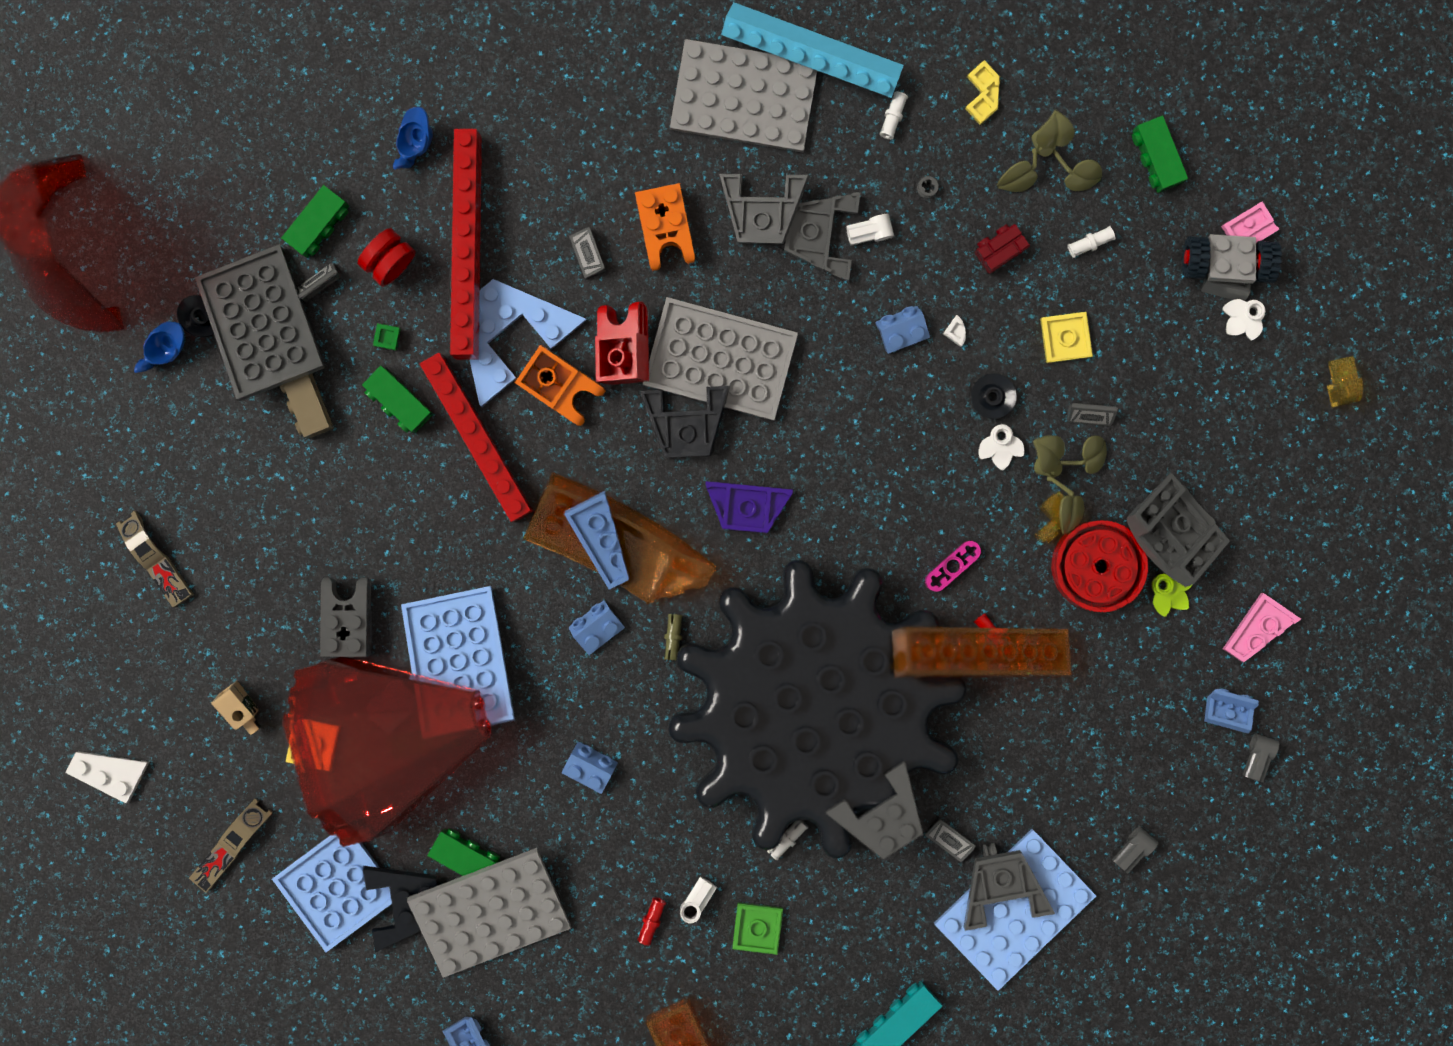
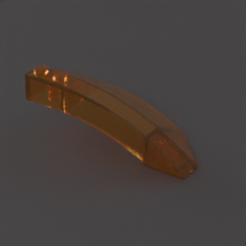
[523,472,716,604]

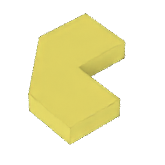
[965,60,1000,125]

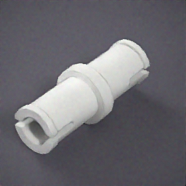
[879,91,908,139]
[1067,226,1116,258]
[767,820,809,860]

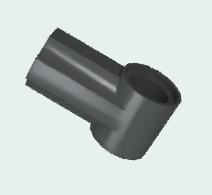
[1243,733,1279,782]
[1112,826,1158,874]

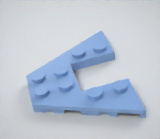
[470,279,586,407]

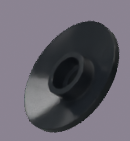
[176,295,214,337]
[971,373,1016,419]

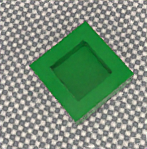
[373,323,401,351]

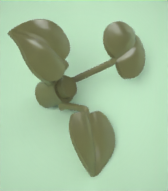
[997,110,1102,192]
[1033,435,1107,535]

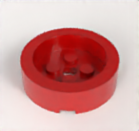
[1051,521,1148,612]

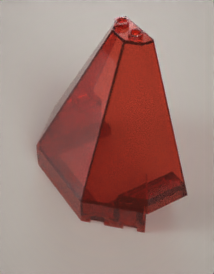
[283,657,492,847]

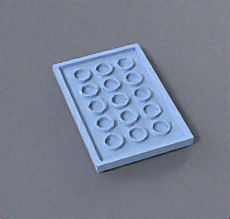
[401,586,515,739]
[934,829,1096,991]

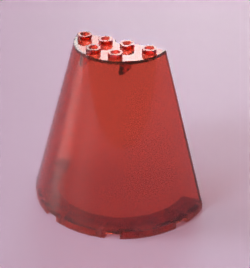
[0,154,124,332]

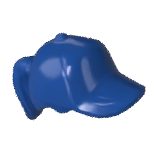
[393,107,433,169]
[134,321,184,373]

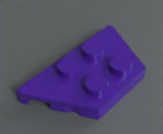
[705,481,793,533]

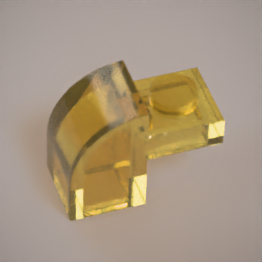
[1327,356,1363,407]
[1034,491,1064,542]

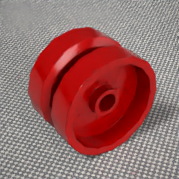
[357,228,416,287]

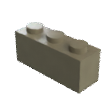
[280,373,334,439]

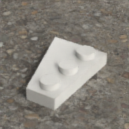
[65,751,149,803]

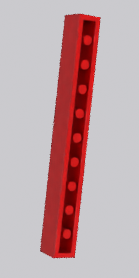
[450,129,482,360]

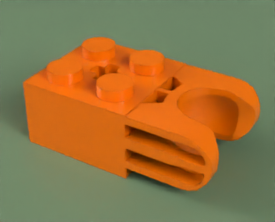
[635,183,695,271]
[515,345,606,426]

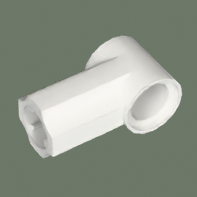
[846,214,894,246]
[680,876,717,923]

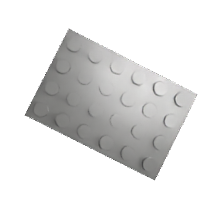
[670,39,817,153]
[643,297,798,421]
[407,848,571,978]

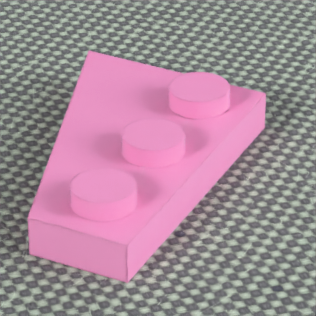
[1223,593,1301,662]

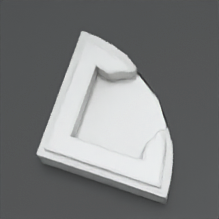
[943,315,966,347]

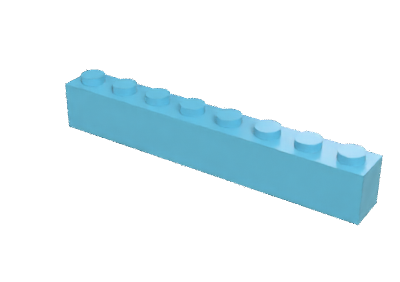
[721,2,904,98]

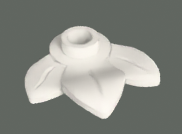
[1222,299,1265,340]
[978,425,1024,470]

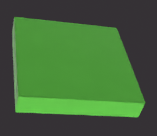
[732,902,783,955]

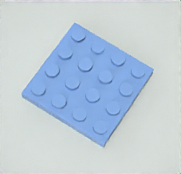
[272,823,392,952]

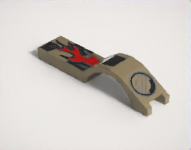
[116,511,194,608]
[189,798,274,893]

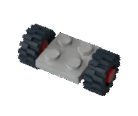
[1181,234,1282,284]

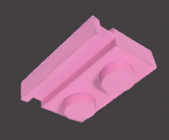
[1221,202,1279,243]

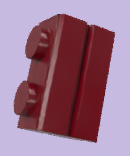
[975,224,1030,274]

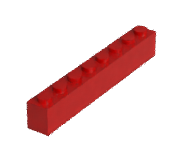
[419,352,533,523]

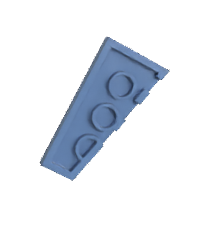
[564,491,629,589]

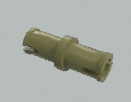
[664,614,683,660]

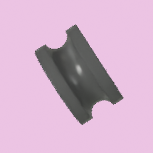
[917,176,938,198]
[982,843,997,857]

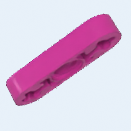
[925,541,981,592]

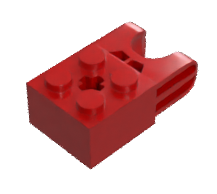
[595,302,649,385]

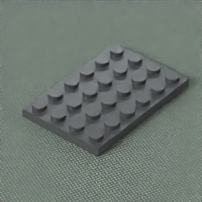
[195,244,325,402]

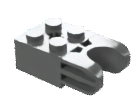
[320,577,372,657]

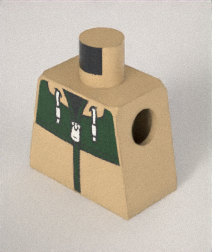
[211,681,261,735]

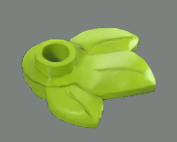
[1151,574,1192,617]

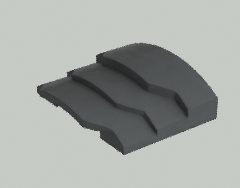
[1126,473,1230,587]

